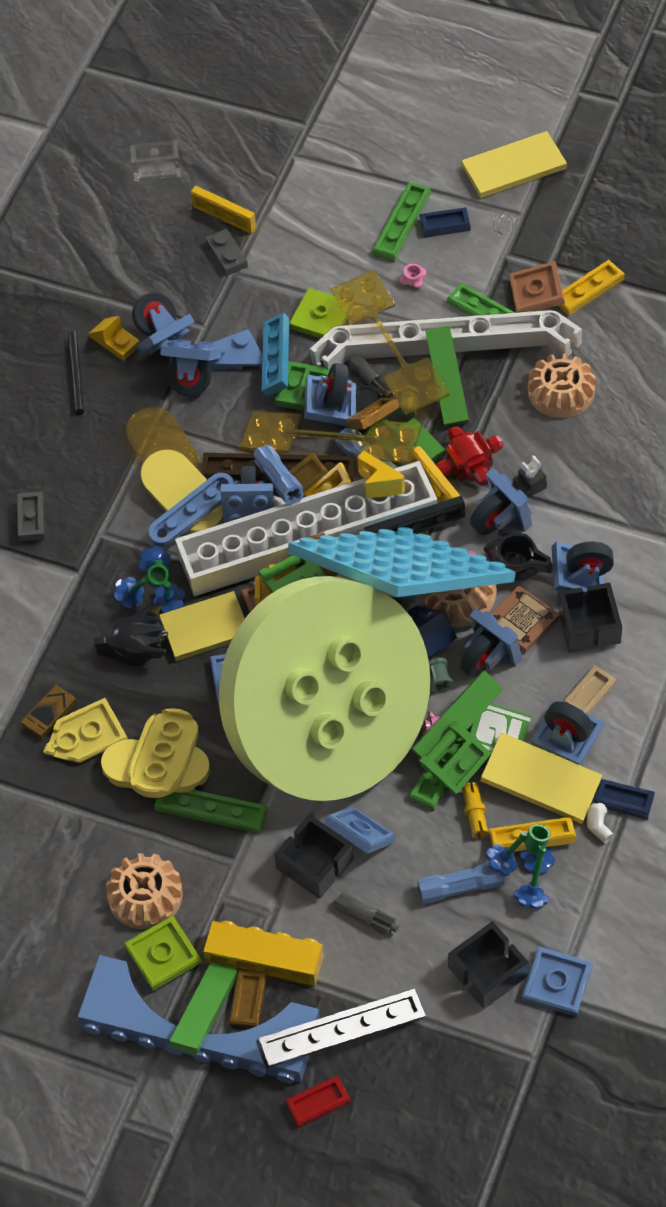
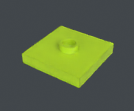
[289,288,353,339]
[124,915,202,991]

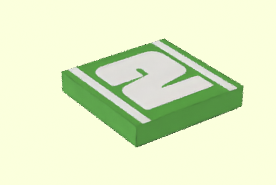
[470,703,531,758]

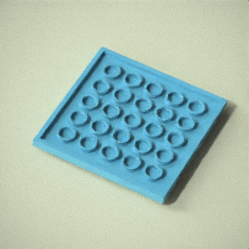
[287,527,515,597]

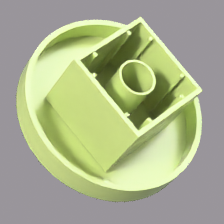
[219,576,430,801]

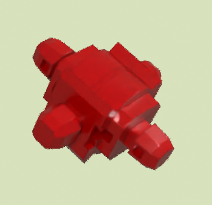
[436,426,504,486]

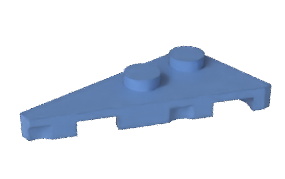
[169,329,263,370]

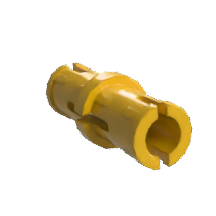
[461,782,489,839]

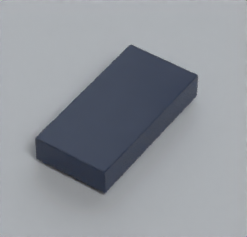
[419,207,471,237]
[594,778,655,820]

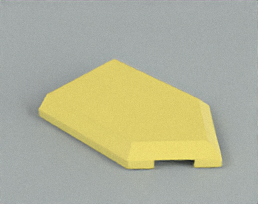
[43,698,128,763]

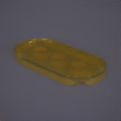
[126,407,200,471]

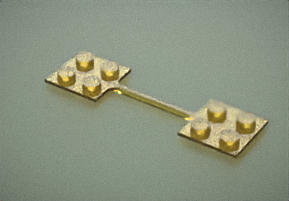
[330,270,450,415]
[240,411,422,463]

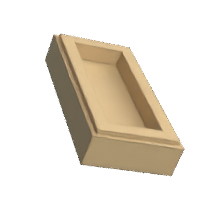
[563,665,617,715]

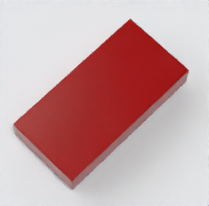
[285,1075,351,1129]

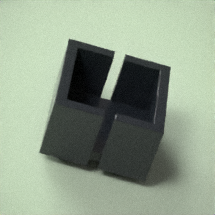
[557,583,622,652]
[274,814,354,899]
[448,921,529,1009]

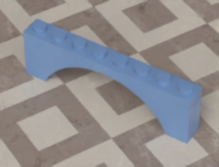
[78,955,320,1084]

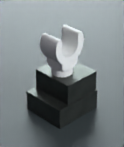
[513,456,547,498]

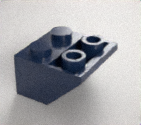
[407,605,457,658]

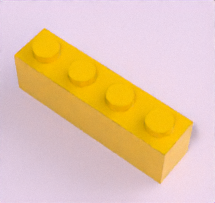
[203,921,324,986]

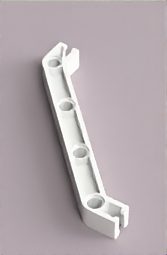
[310,310,582,370]

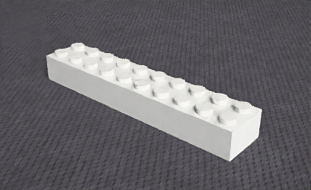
[175,461,437,597]

